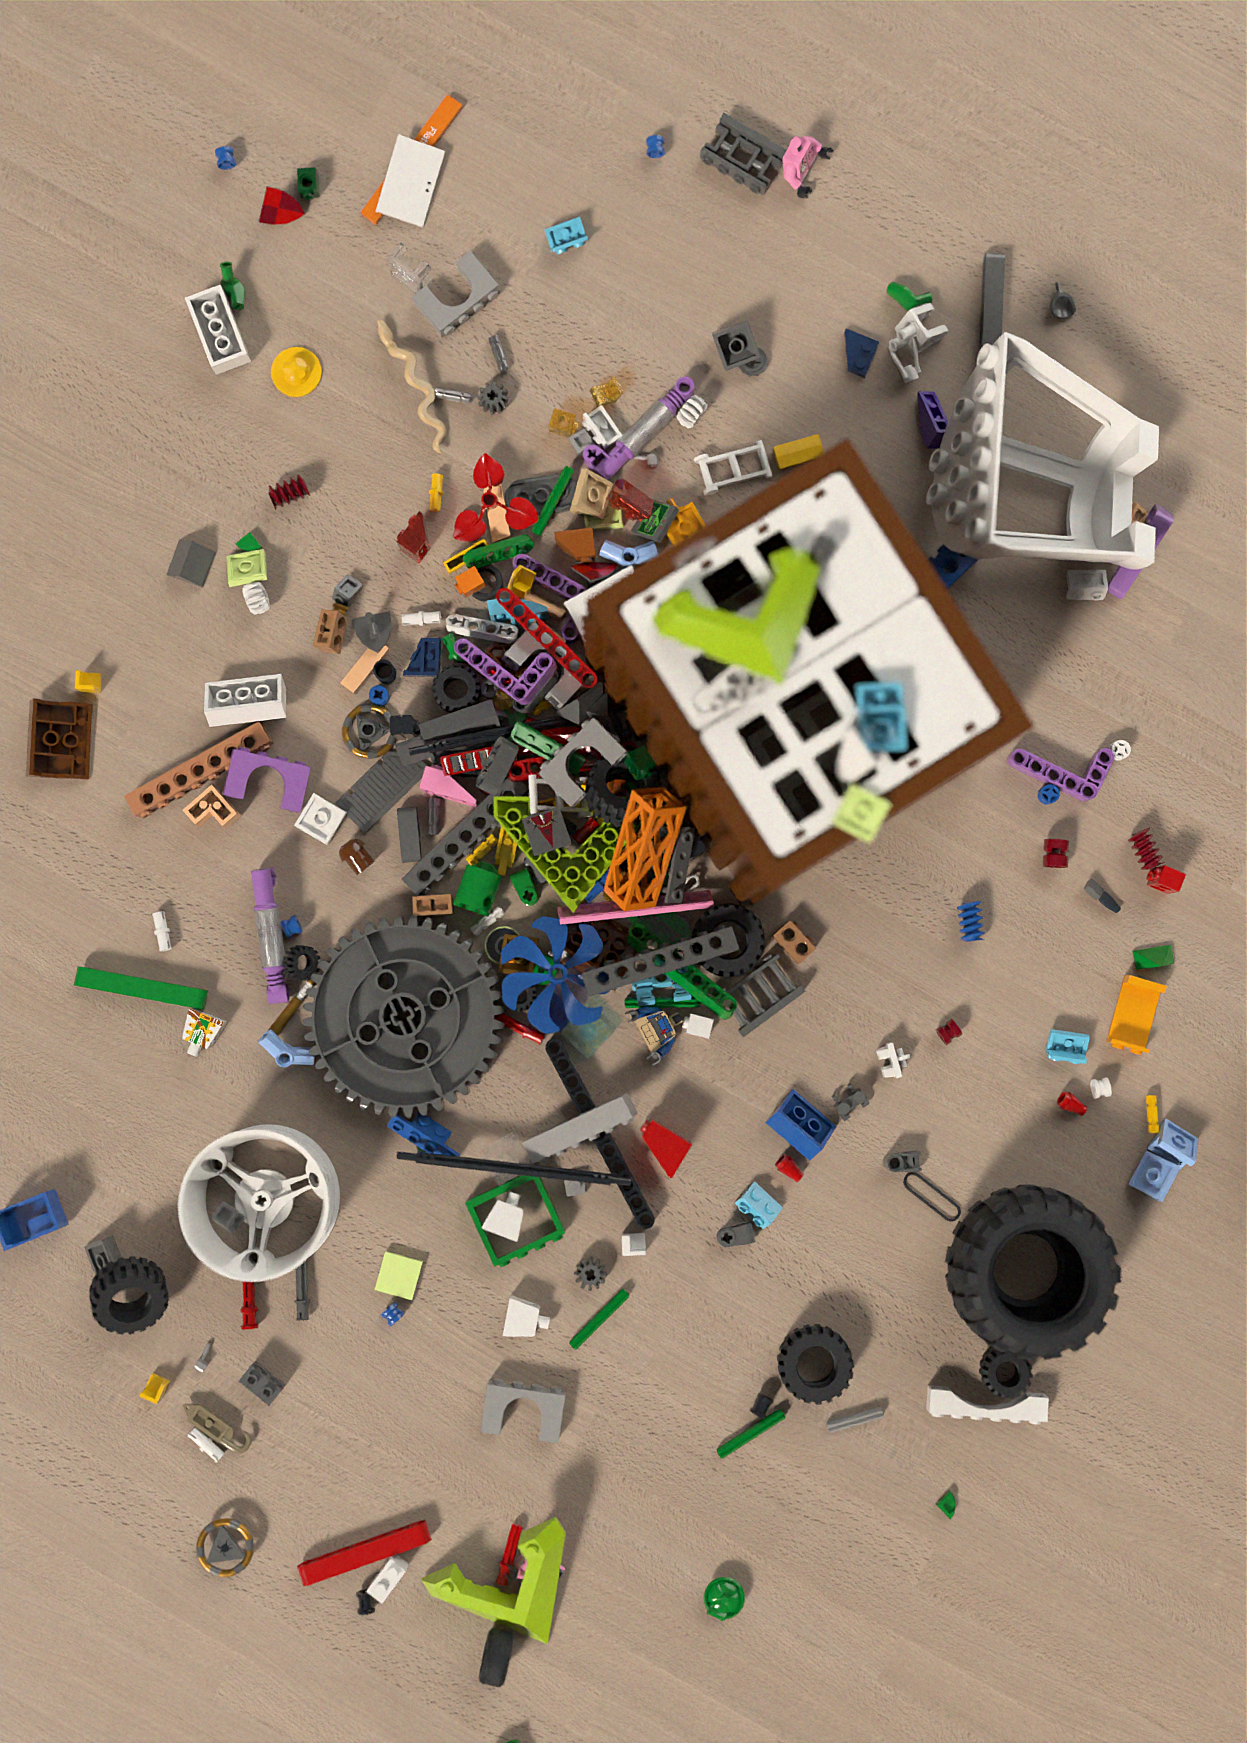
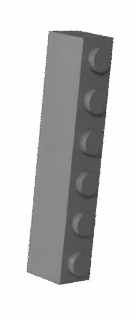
[522,1092,638,1164]

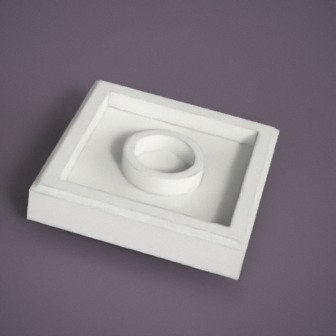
[294,793,347,845]

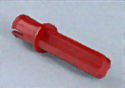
[495,1013,546,1045]
[496,1524,523,1586]

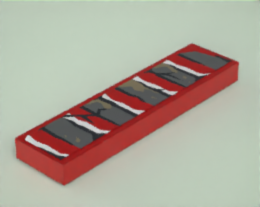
[440,747,518,776]

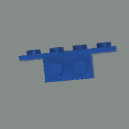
[387,1112,460,1168]

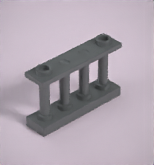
[640,821,695,903]
[723,953,806,1037]

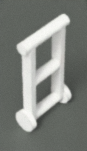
[694,440,773,496]
[528,775,593,818]

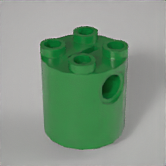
[453,861,503,917]

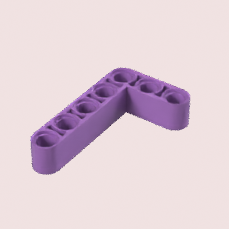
[1107,504,1174,600]
[513,554,587,644]
[454,639,557,705]
[1007,748,1114,802]

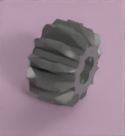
[477,381,509,415]
[574,1256,607,1291]

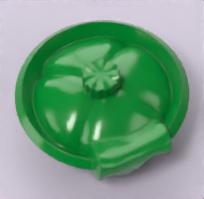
[704,1577,745,1621]

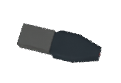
[1084,879,1121,913]

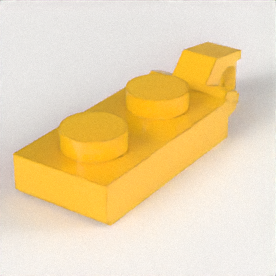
[495,826,517,877]

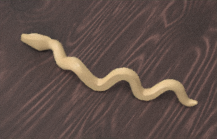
[377,320,446,453]

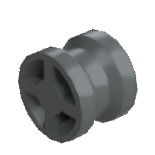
[481,679,501,700]

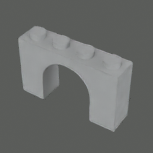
[412,251,500,338]
[501,622,591,710]
[538,718,629,807]
[481,1378,566,1443]

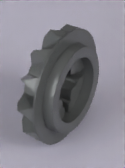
[738,347,768,377]

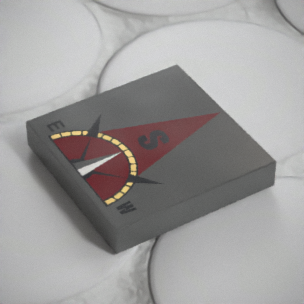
[522,807,572,856]

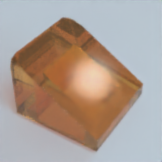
[606,780,626,796]

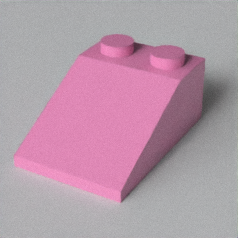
[419,764,479,807]

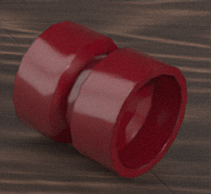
[1043,839,1069,868]

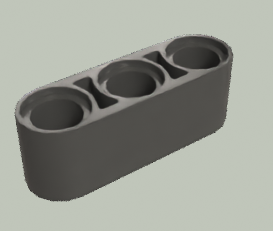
[513,664,559,715]
[476,736,519,795]
[397,806,422,863]

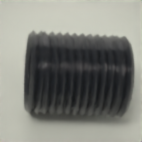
[373,659,397,684]

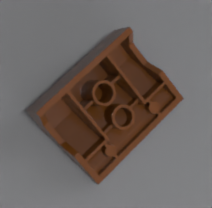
[26,698,93,780]

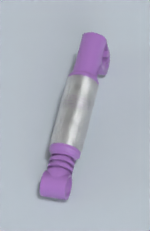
[583,376,694,481]
[251,867,290,1004]

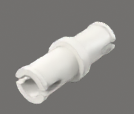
[402,611,441,626]
[152,911,172,952]
[188,1427,225,1462]

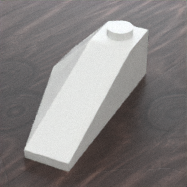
[687,666,779,721]

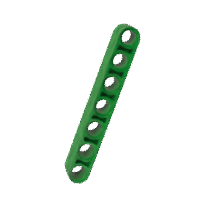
[626,924,737,1020]
[74,966,208,1010]

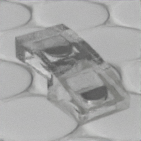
[673,537,716,570]

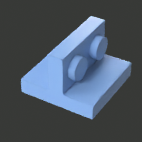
[1148,1118,1199,1169]
[1128,1150,1181,1202]

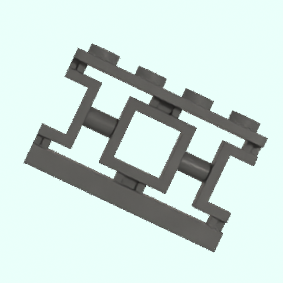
[700,113,787,195]

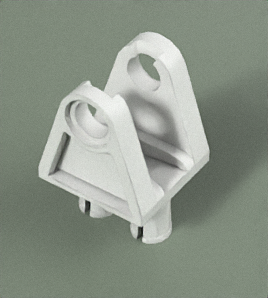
[889,303,949,356]

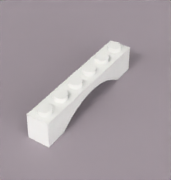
[926,1385,1049,1425]

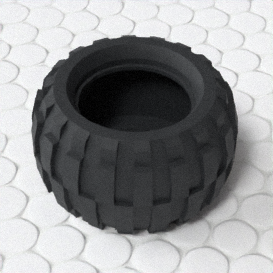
[945,1185,1121,1360]

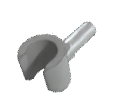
[633,454,658,467]
[195,1343,211,1372]

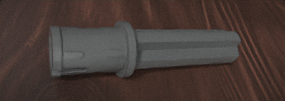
[294,1261,310,1321]

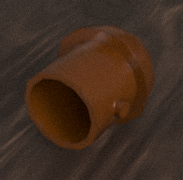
[339,838,375,875]

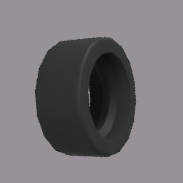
[472,564,503,602]

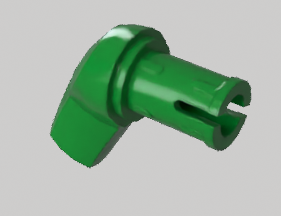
[220,261,245,310]
[886,282,933,311]
[442,633,484,664]

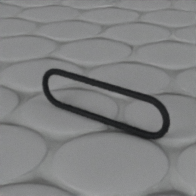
[903,1172,961,1222]

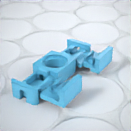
[632,969,691,1006]

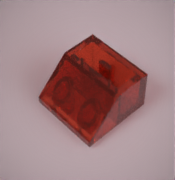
[606,479,654,521]
[396,511,430,564]

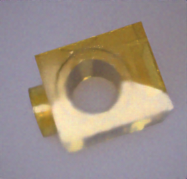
[548,408,578,438]

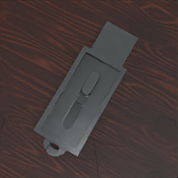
[394,700,509,766]

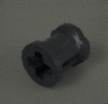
[749,1393,774,1419]
[356,1589,375,1615]

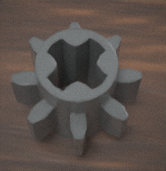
[810,533,838,562]

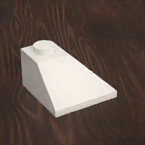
[837,727,877,783]

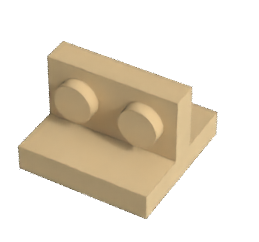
[570,469,613,519]

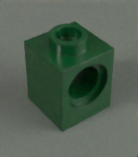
[297,167,320,200]
[624,745,656,781]

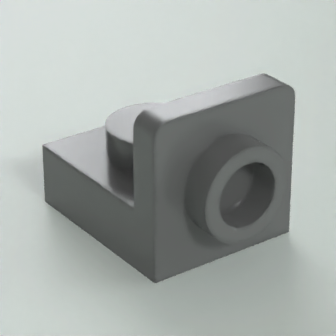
[332,574,363,607]

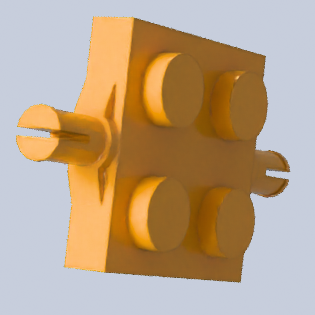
[666,498,705,545]

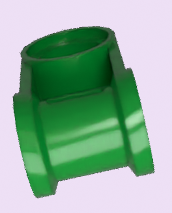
[509,868,539,906]

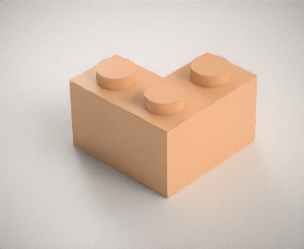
[183,785,242,828]

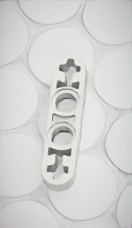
[446,614,518,644]

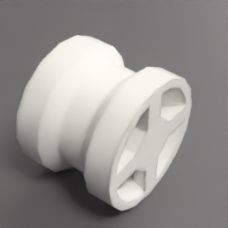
[1108,740,1131,761]
[1090,1077,1112,1099]

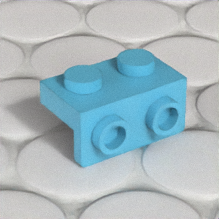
[544,217,588,254]
[1045,1029,1090,1064]
[735,1181,783,1229]

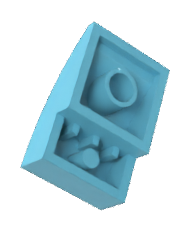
[487,598,549,626]
[856,682,906,751]

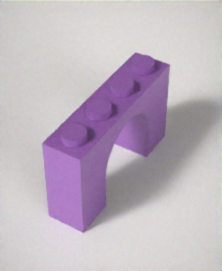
[222,747,311,813]

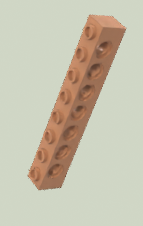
[124,721,274,818]

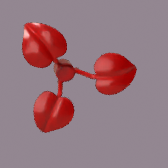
[453,453,538,542]

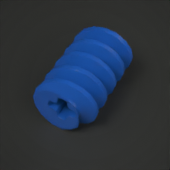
[957,901,985,942]

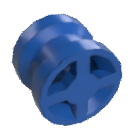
[646,135,665,158]
[215,146,236,170]
[369,685,390,706]
[1038,784,1060,805]
[280,915,303,938]
[380,1302,405,1327]

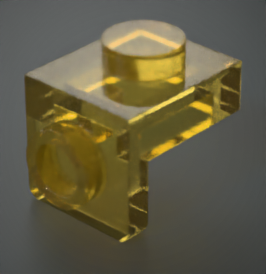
[589,377,623,407]

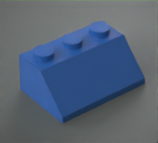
[766,1089,837,1161]

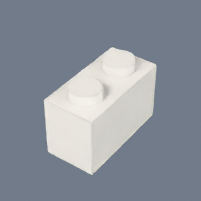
[682,1013,714,1039]
[366,1555,409,1603]

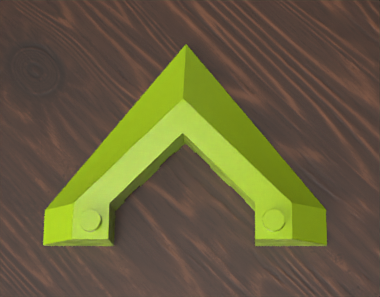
[652,548,821,686]
[493,796,641,913]
[421,1517,566,1644]

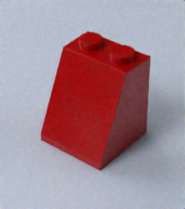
[640,1118,692,1179]

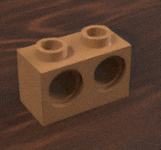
[313,609,348,655]
[412,894,454,917]
[772,920,816,965]

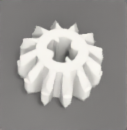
[677,395,707,429]
[242,581,270,615]

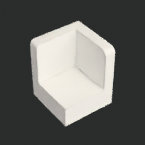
[622,1233,646,1256]

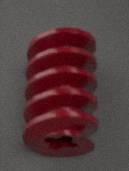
[268,474,311,510]
[1128,827,1165,870]

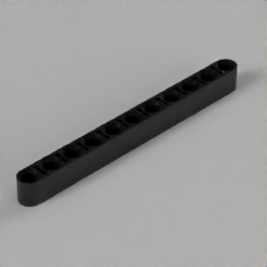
[545,1038,655,1229]

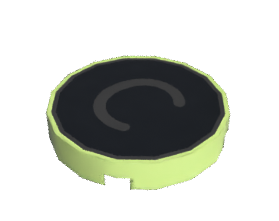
[485,926,520,964]

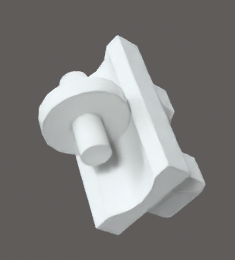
[876,1042,910,1078]

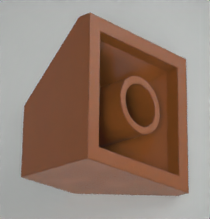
[554,527,596,563]

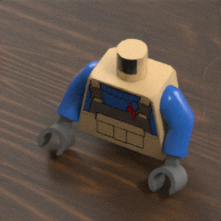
[625,1006,683,1066]

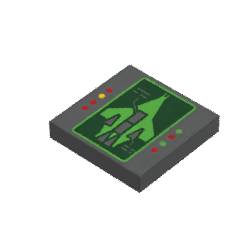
[631,499,679,543]

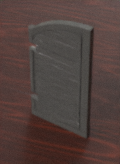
[335,750,429,834]

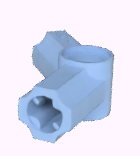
[600,539,658,569]
[258,1029,315,1067]

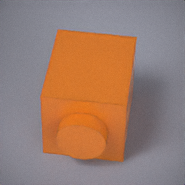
[454,566,486,598]

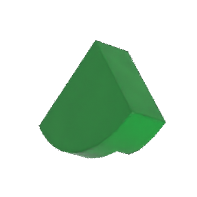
[235,532,262,551]
[935,1490,956,1520]

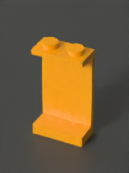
[1106,975,1167,1055]

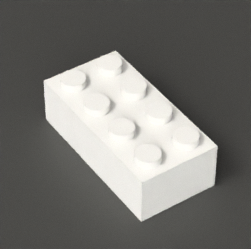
[185,285,251,375]
[204,674,286,727]

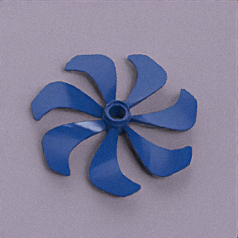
[501,916,618,1034]

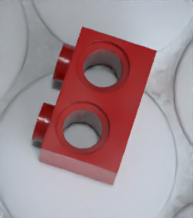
[1146,865,1186,894]

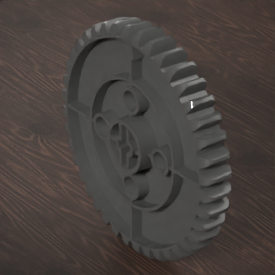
[303,915,506,1118]

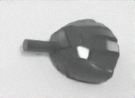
[1050,282,1076,319]

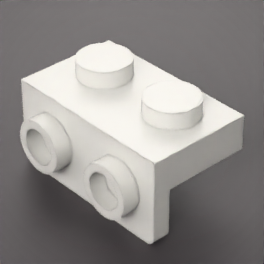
[582,405,622,450]

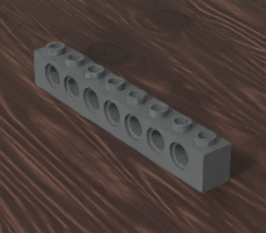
[402,773,529,896]
[581,925,739,997]

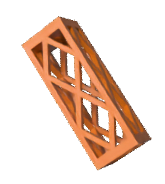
[604,787,686,911]

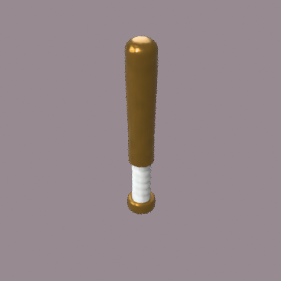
[268,979,317,1036]

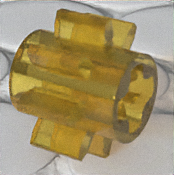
[492,689,513,711]

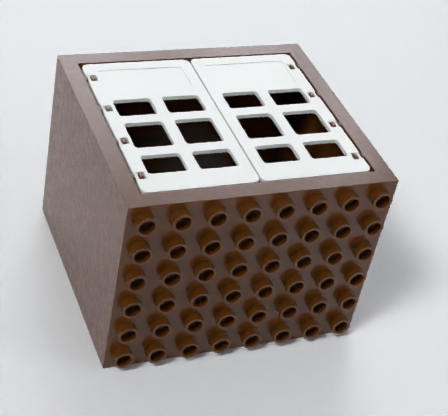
[580,437,1035,905]

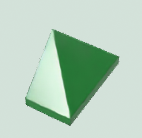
[1132,945,1174,970]

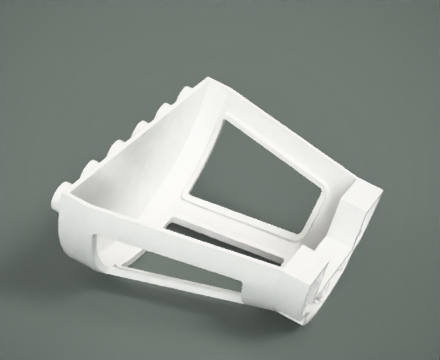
[926,332,1159,570]

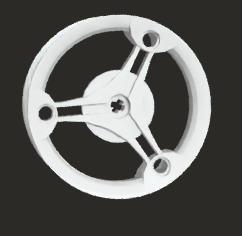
[178,1124,340,1282]

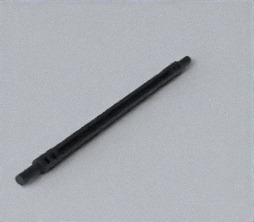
[408,705,627,756]
[396,1151,631,1186]

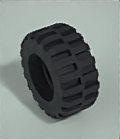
[585,756,662,827]
[692,903,766,977]
[89,1256,169,1335]
[777,1324,854,1405]

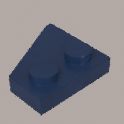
[844,328,879,378]
[403,638,442,677]

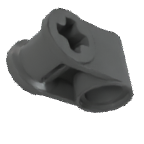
[883,1151,922,1172]
[717,1222,755,1247]

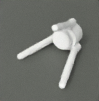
[888,338,921,384]

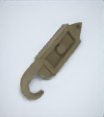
[183,1403,251,1453]

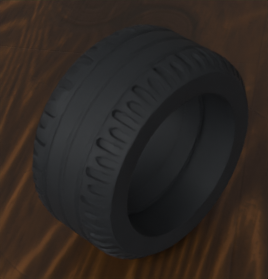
[479,1628,514,1687]

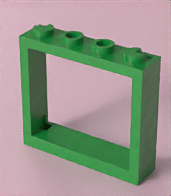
[465,1175,566,1268]

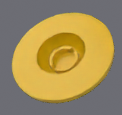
[271,347,322,397]

